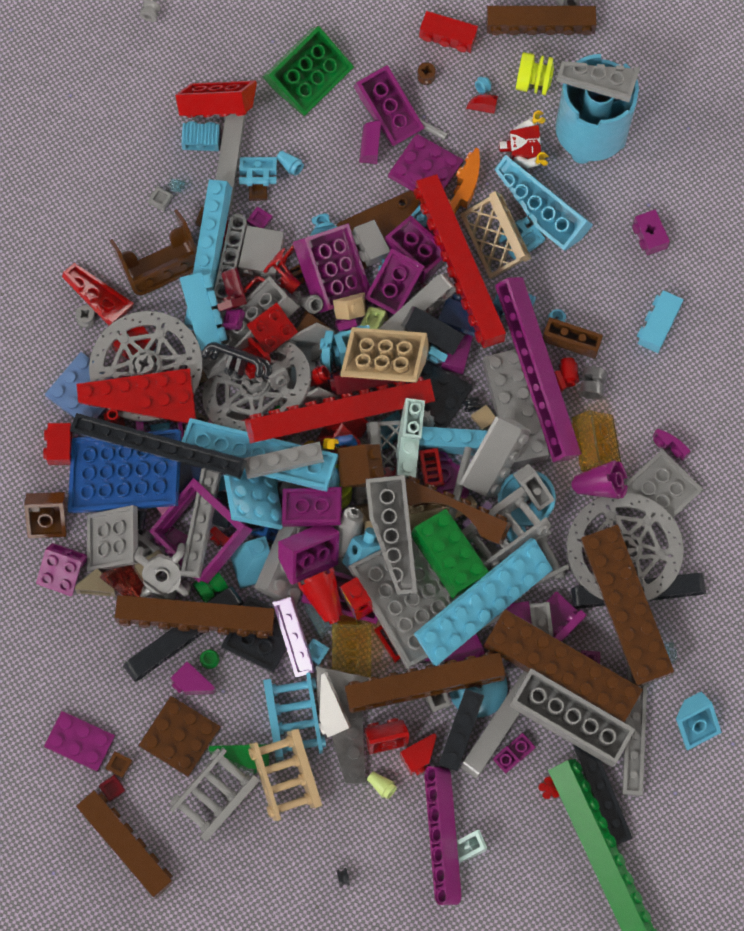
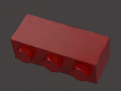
[419,11,478,53]

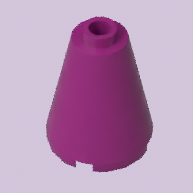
[571,461,627,499]

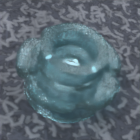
[168,178,185,193]

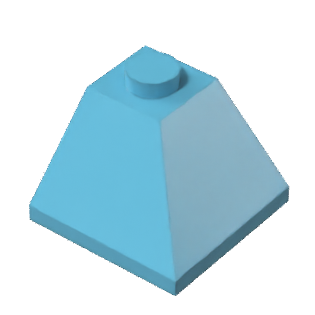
[230,536,270,589]
[676,692,722,751]

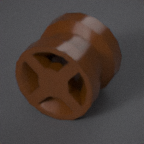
[417,62,436,85]

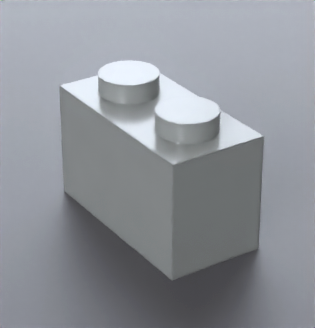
[352,220,390,267]

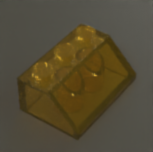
[572,410,621,472]

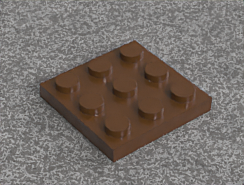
[138,696,221,778]

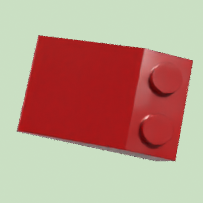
[364,718,409,755]

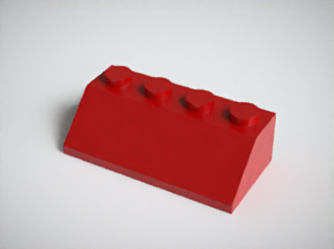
[175,80,257,118]

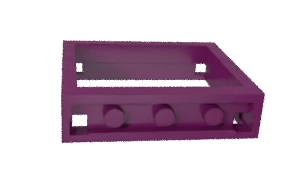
[149,478,253,583]

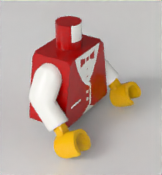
[499,110,549,169]

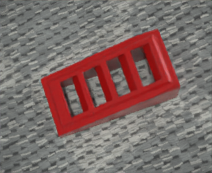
[419,448,444,487]

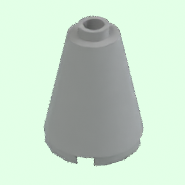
[332,507,363,559]

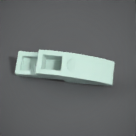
[395,398,425,478]

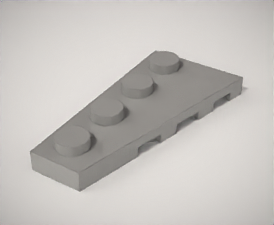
[556,61,640,102]
[316,666,370,706]

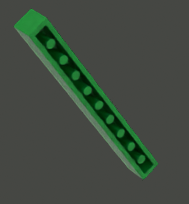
[548,759,657,931]

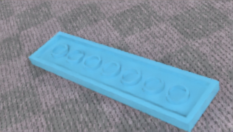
[182,418,338,492]
[414,538,553,666]

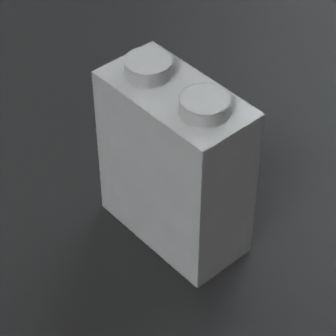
[239,226,284,280]

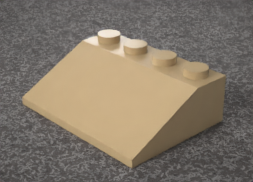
[340,327,429,383]

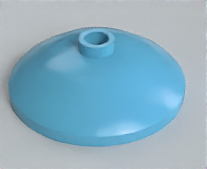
[498,471,556,526]
[449,677,508,718]

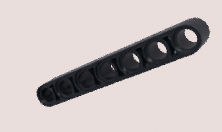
[571,573,706,609]
[123,587,244,682]

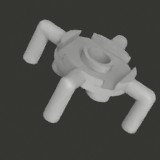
[134,543,191,598]

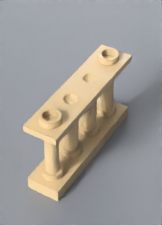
[248,729,322,821]

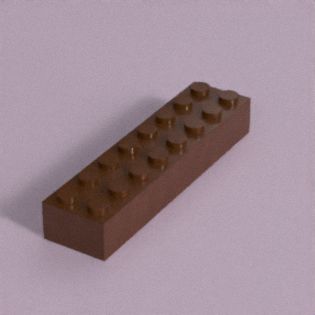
[581,524,674,687]
[483,609,643,723]

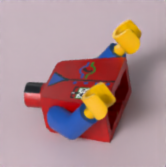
[303,423,361,453]

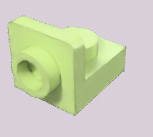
[360,306,389,329]

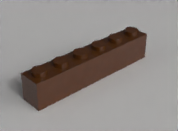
[486,6,597,35]
[76,790,173,899]

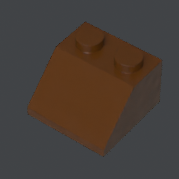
[335,444,384,487]
[24,492,67,538]

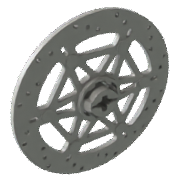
[89,311,203,422]
[202,341,311,432]
[567,493,684,602]

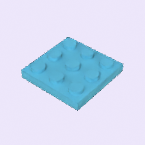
[224,471,283,530]

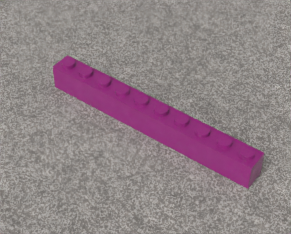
[495,277,581,463]

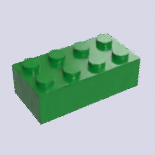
[411,509,489,599]

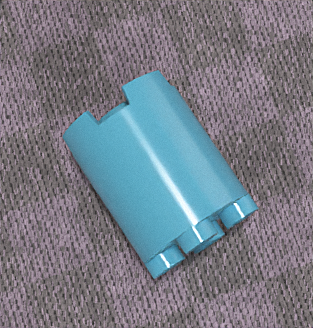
[555,54,639,164]

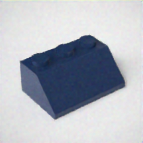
[438,292,503,337]

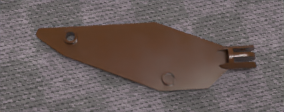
[281,190,420,284]

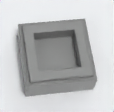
[148,186,173,212]

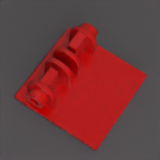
[247,302,298,354]

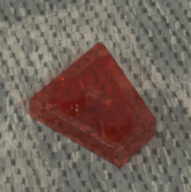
[100,565,144,597]

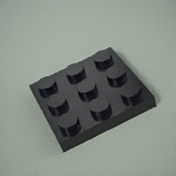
[401,359,473,428]
[221,595,287,674]

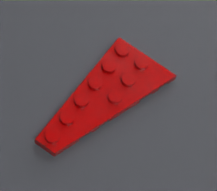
[76,368,196,424]

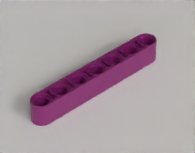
[424,766,462,905]

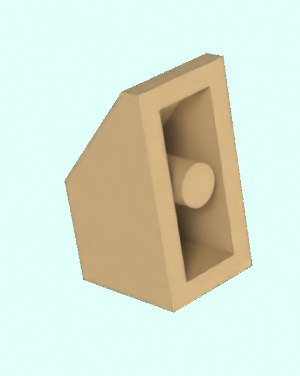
[333,293,367,320]

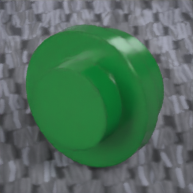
[200,649,219,669]

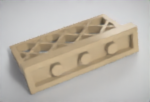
[460,191,532,279]

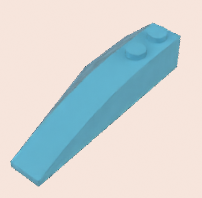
[494,155,593,251]

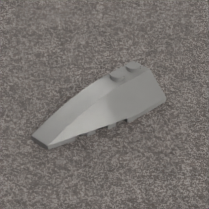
[203,276,299,379]
[366,475,417,595]

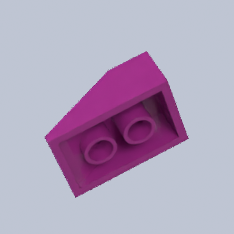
[365,248,425,315]

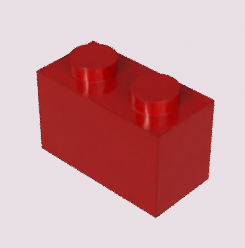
[43,423,73,465]

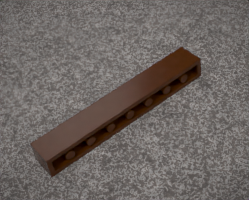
[114,595,275,638]
[345,652,506,714]

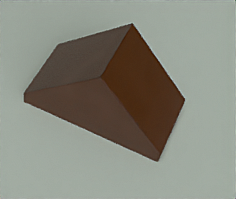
[294,310,330,332]

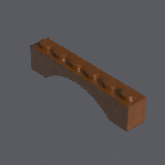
[405,476,511,545]

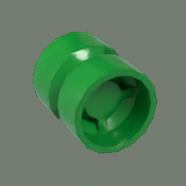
[192,572,229,603]

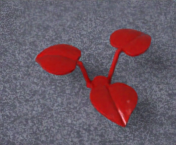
[243,245,301,294]

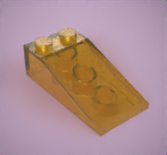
[332,621,371,678]

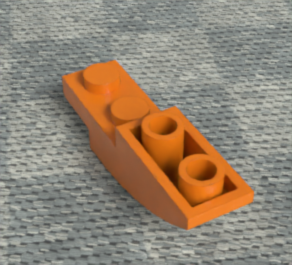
[449,148,480,214]

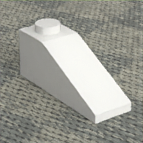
[319,672,351,738]

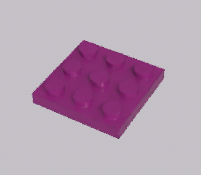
[388,133,464,192]

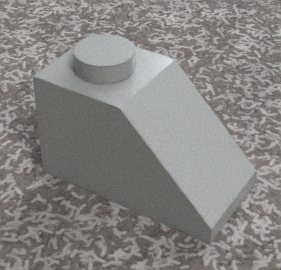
[513,463,554,511]

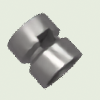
[579,366,608,400]

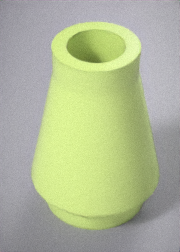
[367,771,397,799]

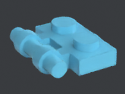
[239,157,277,186]
[498,217,545,260]

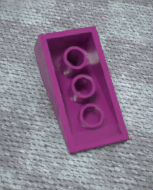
[353,65,424,147]

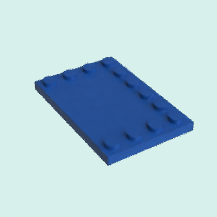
[68,429,182,513]

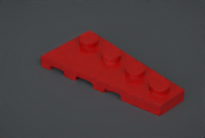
[62,263,134,326]

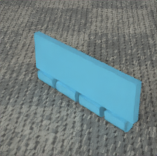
[179,272,228,351]

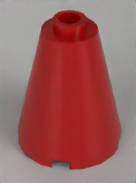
[297,567,343,625]

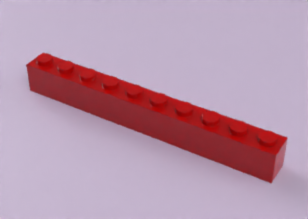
[413,174,506,348]
[245,377,435,443]

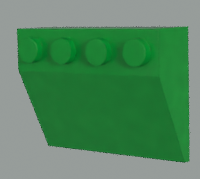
[262,26,354,116]

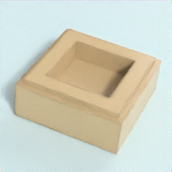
[471,405,495,430]

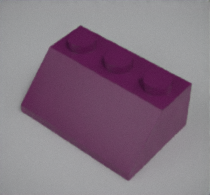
[385,216,444,284]
[278,526,339,585]

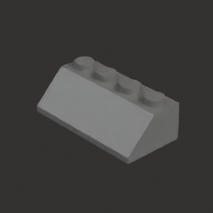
[459,416,531,497]

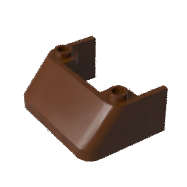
[109,209,197,296]

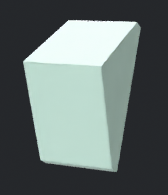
[457,830,487,863]

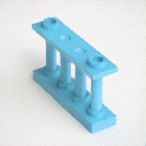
[263,672,326,761]

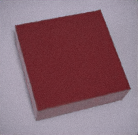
[98,774,126,802]

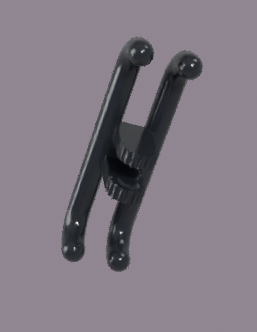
[202,342,272,380]

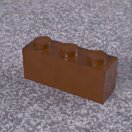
[543,317,603,359]

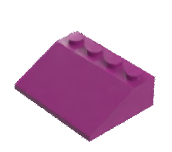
[292,223,370,314]

